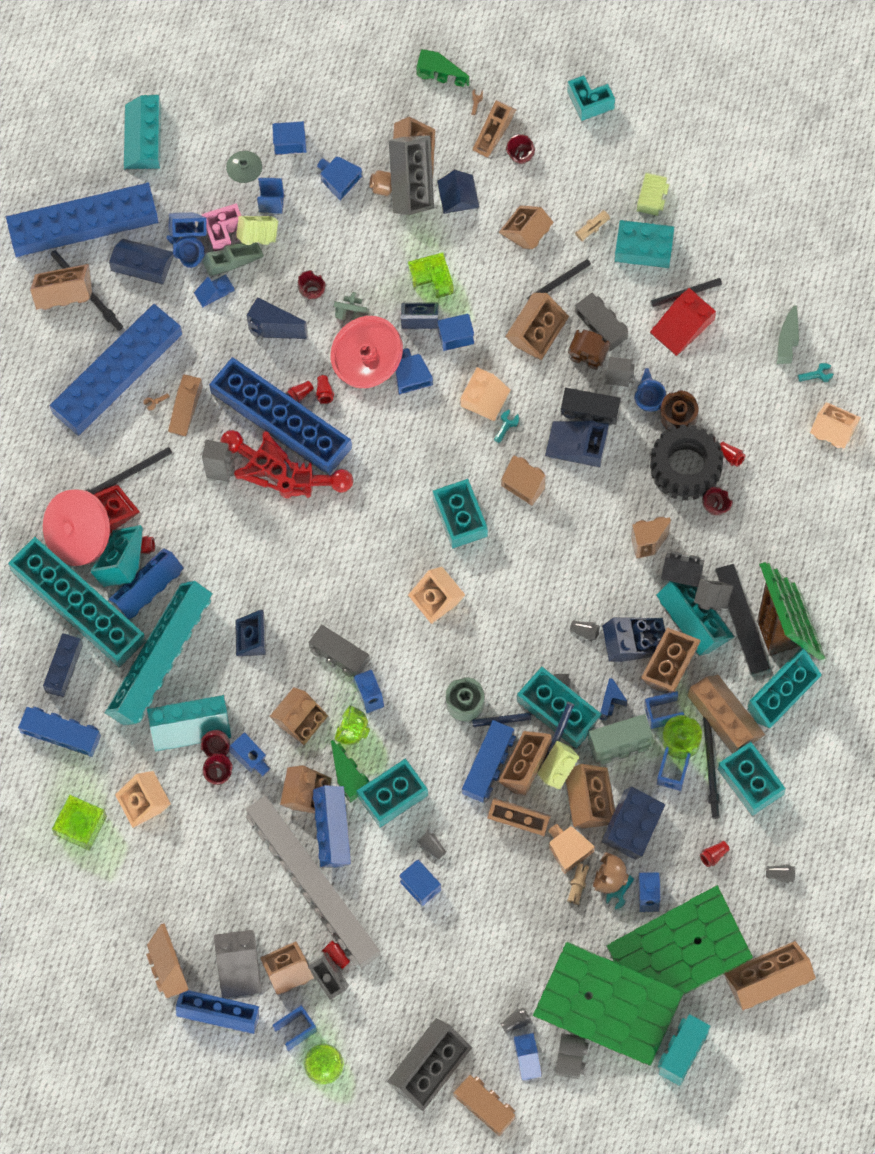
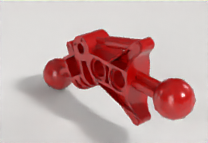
[220,430,354,498]

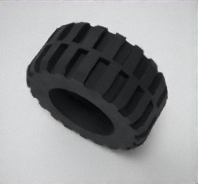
[650,424,724,501]

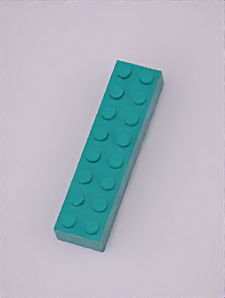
[8,537,146,668]
[104,581,213,725]

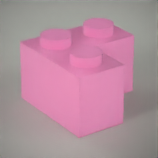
[202,203,241,252]

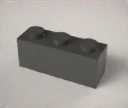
[575,292,628,351]
[202,440,235,482]
[308,624,370,678]

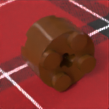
[568,329,611,370]
[660,390,699,431]

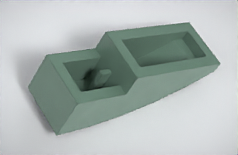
[202,242,264,276]
[777,305,799,364]

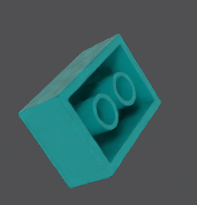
[614,220,675,269]
[432,479,488,549]
[718,742,786,816]
[357,758,428,828]
[657,1014,711,1086]

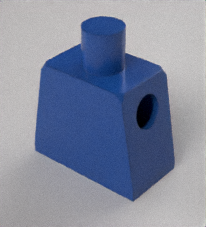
[317,156,363,200]
[169,212,207,237]
[396,348,433,395]
[353,670,385,714]
[229,732,271,777]
[638,872,660,912]

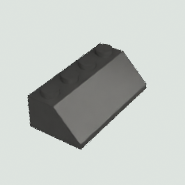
[389,136,434,216]
[387,1018,472,1111]

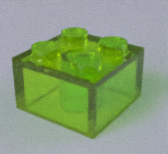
[52,794,107,851]

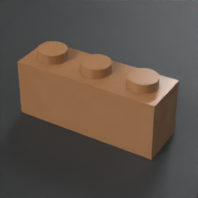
[487,798,551,836]
[454,1075,516,1137]

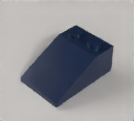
[246,297,308,339]

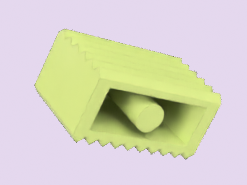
[637,173,670,216]
[236,216,278,245]
[537,741,579,789]

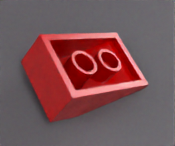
[650,288,716,356]
[94,484,140,534]

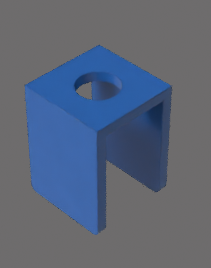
[272,121,306,155]
[257,178,284,214]
[437,314,475,351]
[644,691,684,729]
[657,747,691,791]
[399,860,441,907]
[272,1005,317,1051]

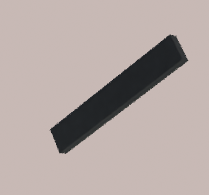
[715,564,769,675]

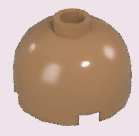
[593,852,629,894]

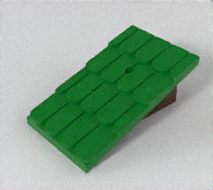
[757,562,826,660]
[606,885,753,996]
[532,941,685,1066]

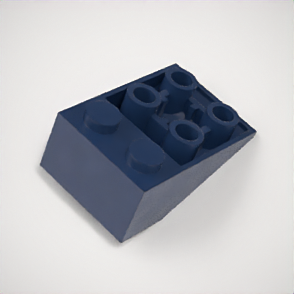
[545,421,609,468]
[602,617,665,662]

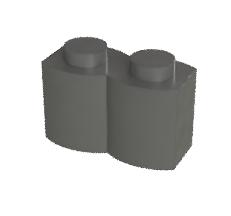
[606,357,635,387]
[694,580,733,611]
[555,1033,589,1079]

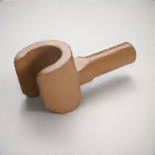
[471,89,483,115]
[143,393,170,411]

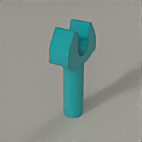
[797,363,834,382]
[494,410,519,443]
[606,875,635,910]

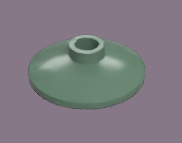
[226,151,262,183]

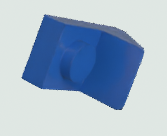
[194,274,235,308]
[600,678,627,721]

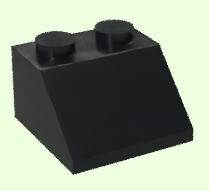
[661,551,705,587]

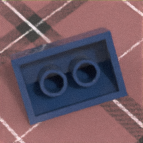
[109,239,174,285]

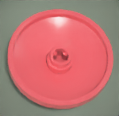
[330,316,403,388]
[43,489,110,566]

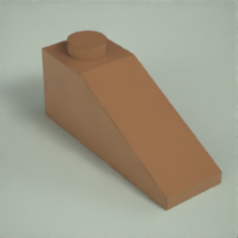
[472,100,517,158]
[168,374,203,436]

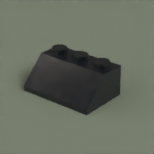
[561,387,621,426]

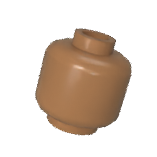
[369,170,392,196]

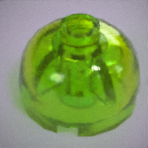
[334,705,370,745]
[303,1043,344,1085]

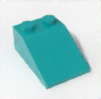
[90,525,143,587]

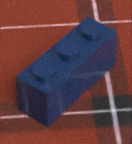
[43,633,83,698]

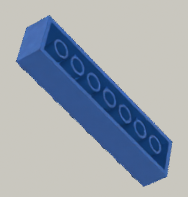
[6,182,159,257]
[49,304,183,436]
[209,357,352,475]

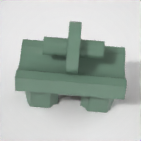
[333,292,369,321]

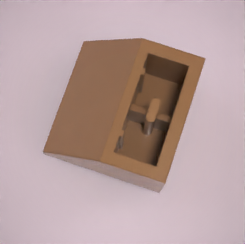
[501,455,546,506]
[631,517,671,559]
[269,687,328,745]
[280,765,331,814]

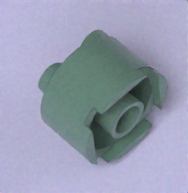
[446,677,485,721]

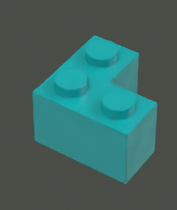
[567,75,615,121]

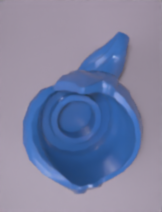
[166,235,205,268]
[634,368,667,412]

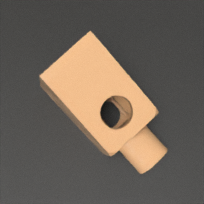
[548,824,595,874]

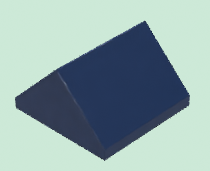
[437,169,480,214]
[401,302,439,329]
[235,609,266,656]

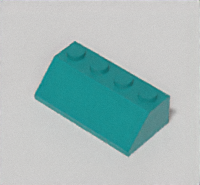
[124,95,161,170]
[656,581,735,656]
[747,647,822,729]
[517,666,602,750]
[147,695,232,752]

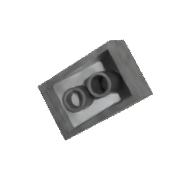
[214,930,262,998]

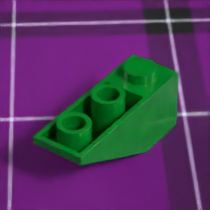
[416,49,470,87]
[331,740,370,803]

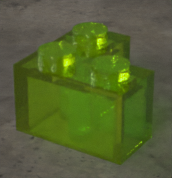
[407,252,454,299]

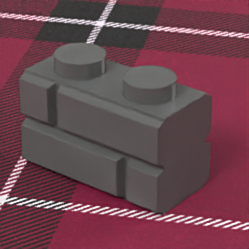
[308,952,349,1000]

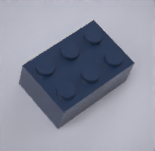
[601,786,666,860]

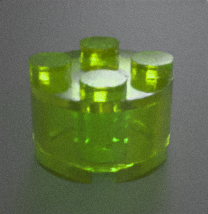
[662,715,702,760]

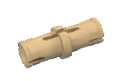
[575,210,610,242]
[567,863,589,905]

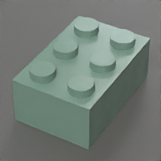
[588,714,653,765]

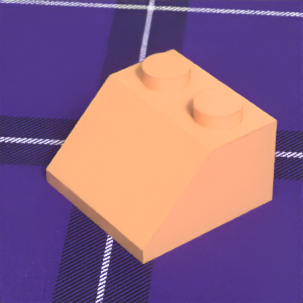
[460,367,511,421]
[810,402,861,448]
[408,567,465,624]
[115,771,171,828]

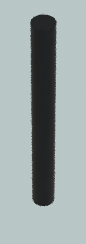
[527,259,591,300]
[650,278,722,308]

